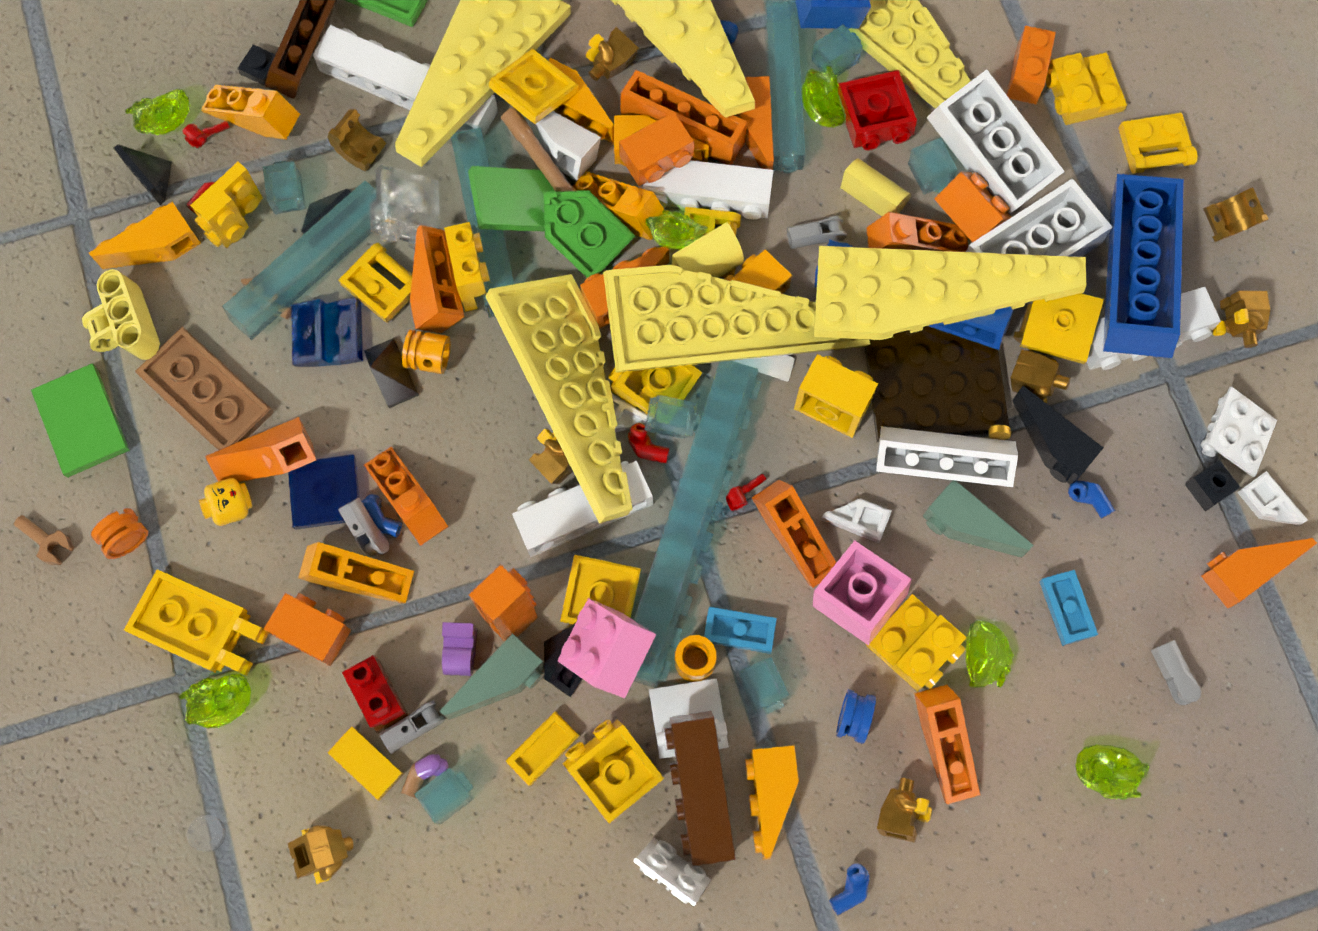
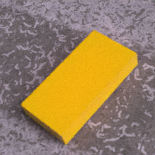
[505,711,580,787]
[327,726,404,801]

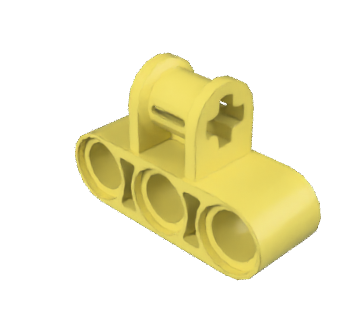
[82,269,160,360]

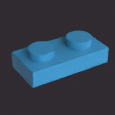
[1039,570,1098,646]
[704,607,777,654]

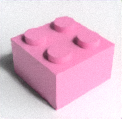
[813,540,912,646]
[557,598,656,698]

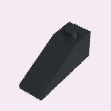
[1012,386,1104,485]

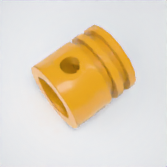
[402,329,451,374]
[675,635,717,682]

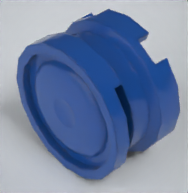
[836,689,876,744]

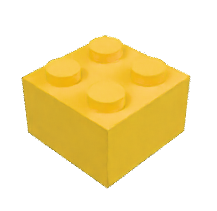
[794,354,878,438]

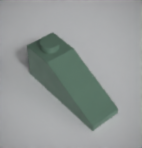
[923,480,1034,558]
[440,633,544,720]

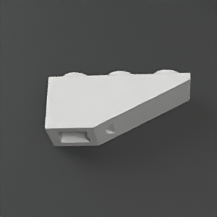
[522,111,601,180]

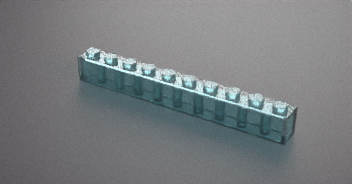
[634,361,762,688]

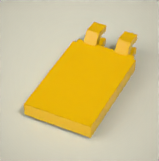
[124,569,269,676]

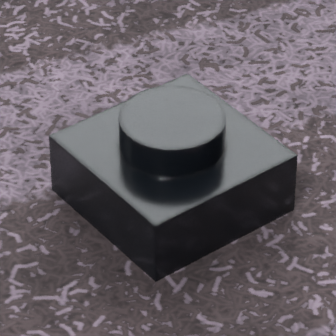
[237,44,276,86]

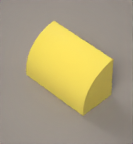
[840,158,911,216]
[672,222,744,278]

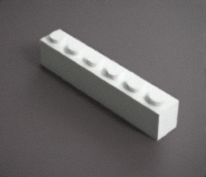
[312,25,498,141]

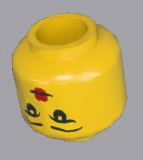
[199,478,252,526]

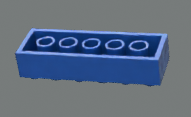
[1103,174,1184,358]

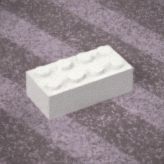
[927,69,1065,214]
[966,178,1113,257]

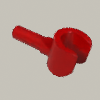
[183,121,230,148]
[726,474,766,511]

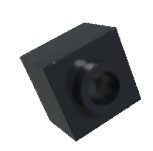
[1185,460,1241,512]

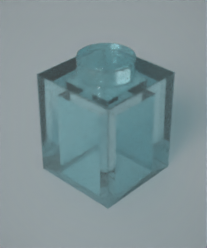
[811,24,862,81]
[908,138,958,195]
[262,161,306,214]
[645,395,700,439]
[738,657,789,715]
[414,768,474,825]

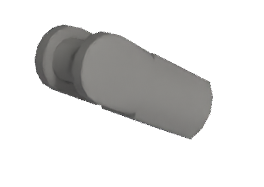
[787,215,847,249]
[338,497,389,558]
[1151,640,1201,705]
[379,701,445,754]

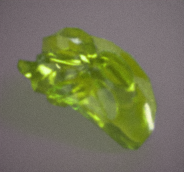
[801,66,845,128]
[125,89,189,135]
[645,210,708,249]
[965,620,1014,688]
[179,674,252,728]
[1075,745,1150,800]

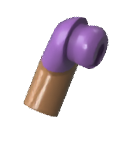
[401,754,448,799]

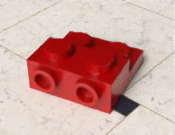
[838,70,917,151]

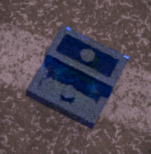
[291,297,363,367]

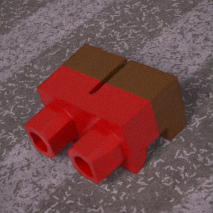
[342,655,408,734]

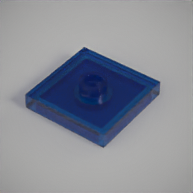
[288,454,360,530]

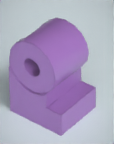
[442,622,477,676]

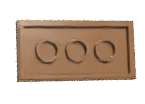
[135,326,274,450]

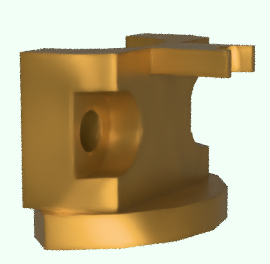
[327,109,386,171]
[1203,187,1269,242]

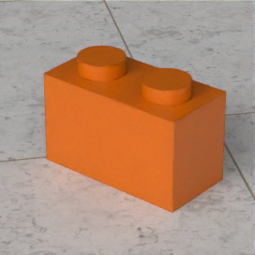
[1006,25,1056,105]
[619,112,694,186]
[934,171,1011,243]
[264,593,351,666]

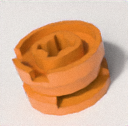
[91,508,148,559]

